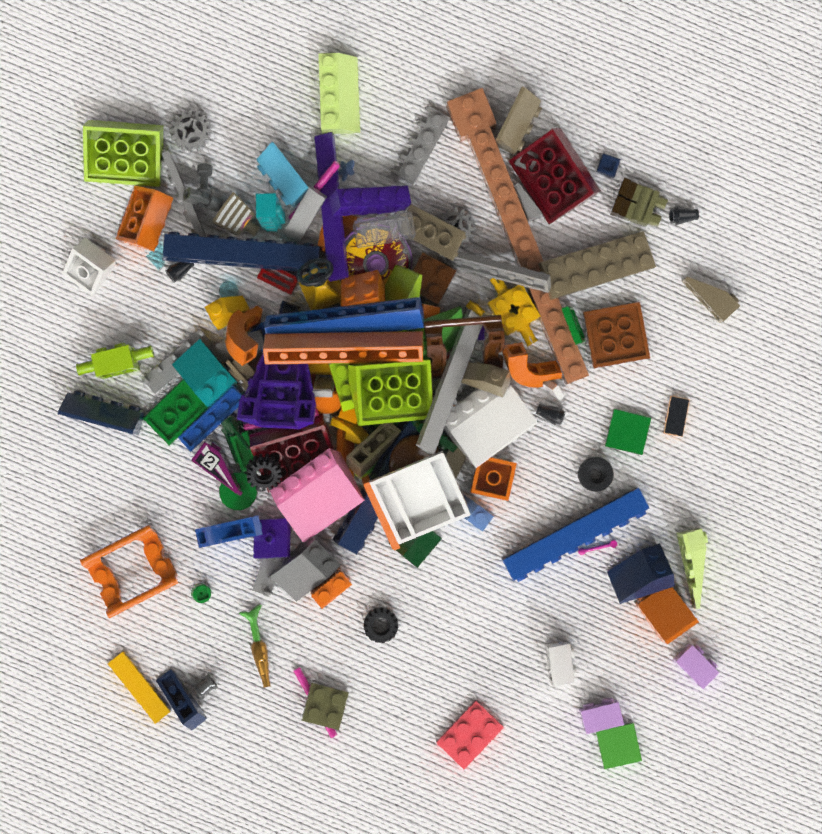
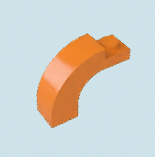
[225,305,263,366]
[503,342,562,388]

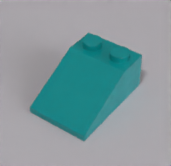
[172,339,238,407]

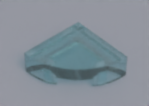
[146,244,165,271]

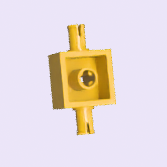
[487,278,541,347]

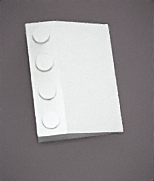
[443,384,537,468]

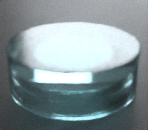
[219,281,239,297]

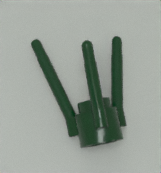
[221,415,253,464]

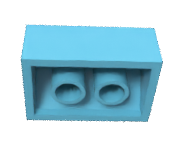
[256,142,309,208]

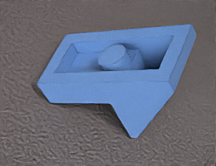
[463,494,494,532]

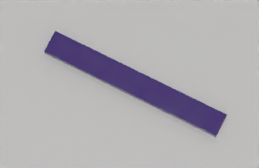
[314,132,348,282]

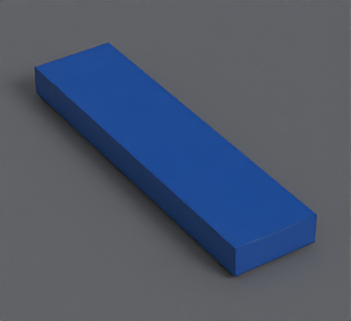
[178,386,242,452]

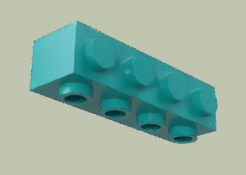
[256,193,286,233]

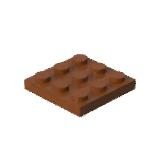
[583,302,650,369]

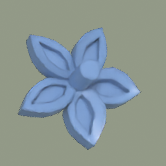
[338,160,355,181]

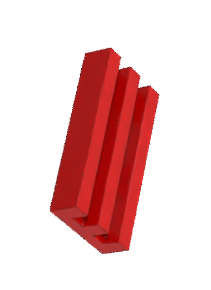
[257,269,298,295]

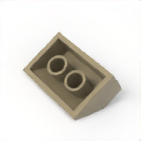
[496,86,542,155]

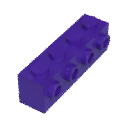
[329,185,411,216]

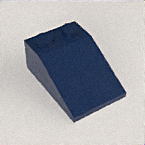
[607,543,675,604]

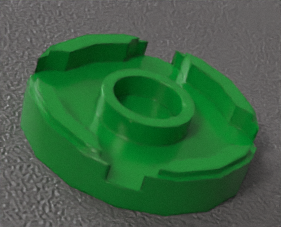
[219,473,258,510]

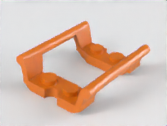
[80,525,179,619]

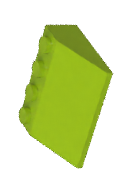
[83,120,164,187]
[348,359,433,426]

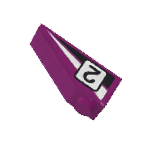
[191,442,243,496]

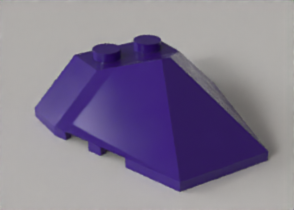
[237,353,316,429]

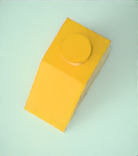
[204,295,250,331]

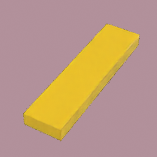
[108,651,171,724]

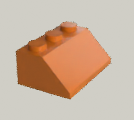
[116,186,173,252]

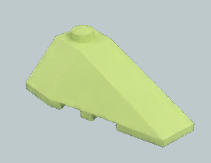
[676,528,708,609]

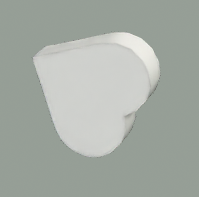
[543,380,564,402]

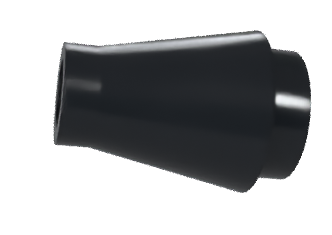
[669,206,699,225]
[165,262,194,283]
[536,404,566,425]

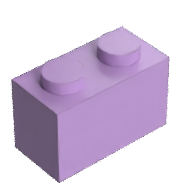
[673,643,719,689]
[579,698,624,734]

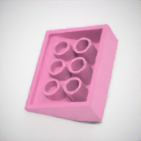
[270,448,365,542]

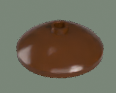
[389,434,441,472]

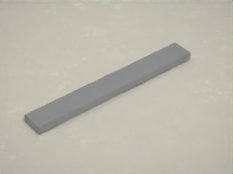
[416,310,483,455]

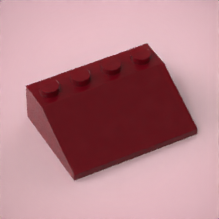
[508,127,601,225]
[249,413,335,493]

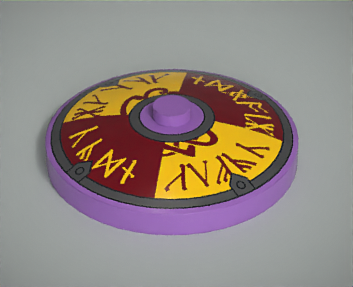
[340,224,413,284]

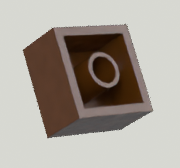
[413,253,456,307]

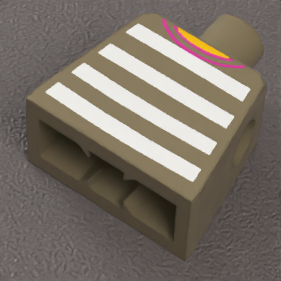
[212,192,261,237]

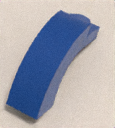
[195,515,263,548]

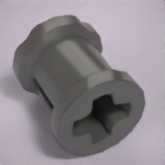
[192,674,218,700]

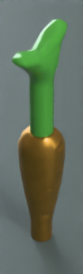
[239,605,271,688]

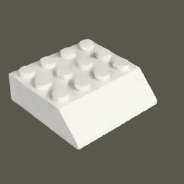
[369,451,470,544]

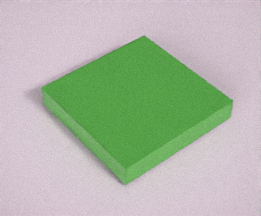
[596,722,642,769]

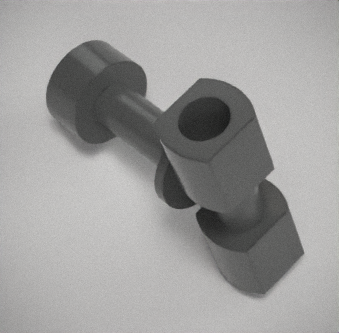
[183,163,223,212]

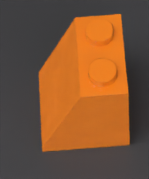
[635,587,699,644]

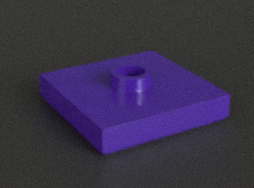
[253,518,291,559]

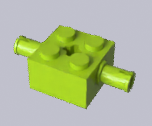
[76,343,154,379]

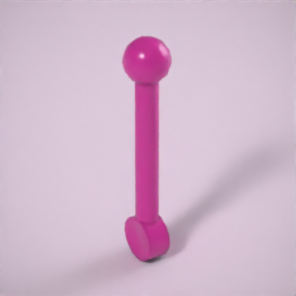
[578,540,617,555]

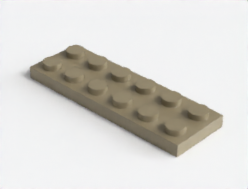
[538,231,656,300]

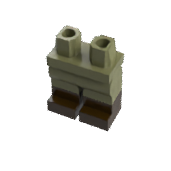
[610,177,668,227]

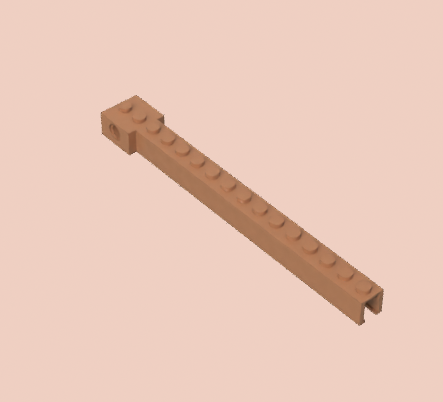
[446,88,589,385]

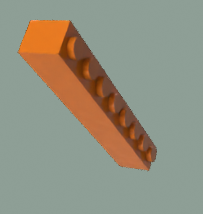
[263,331,424,364]

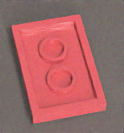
[436,700,504,769]

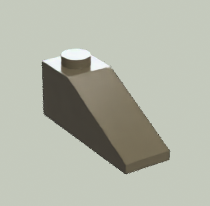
[682,276,740,323]
[461,362,511,397]
[346,423,401,478]

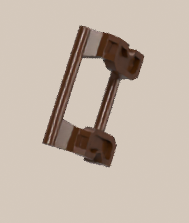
[424,315,505,379]

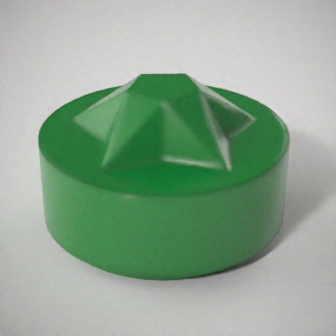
[191,583,211,603]

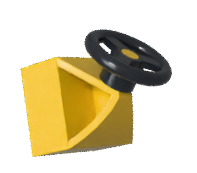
[296,258,341,310]

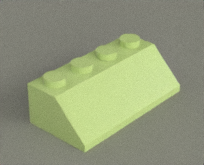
[318,53,360,134]

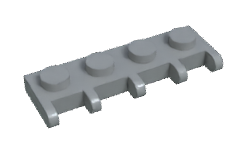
[390,105,450,185]

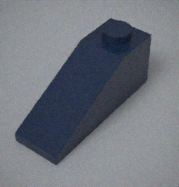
[156,669,207,730]

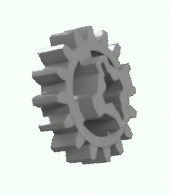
[169,110,212,152]
[440,208,476,249]

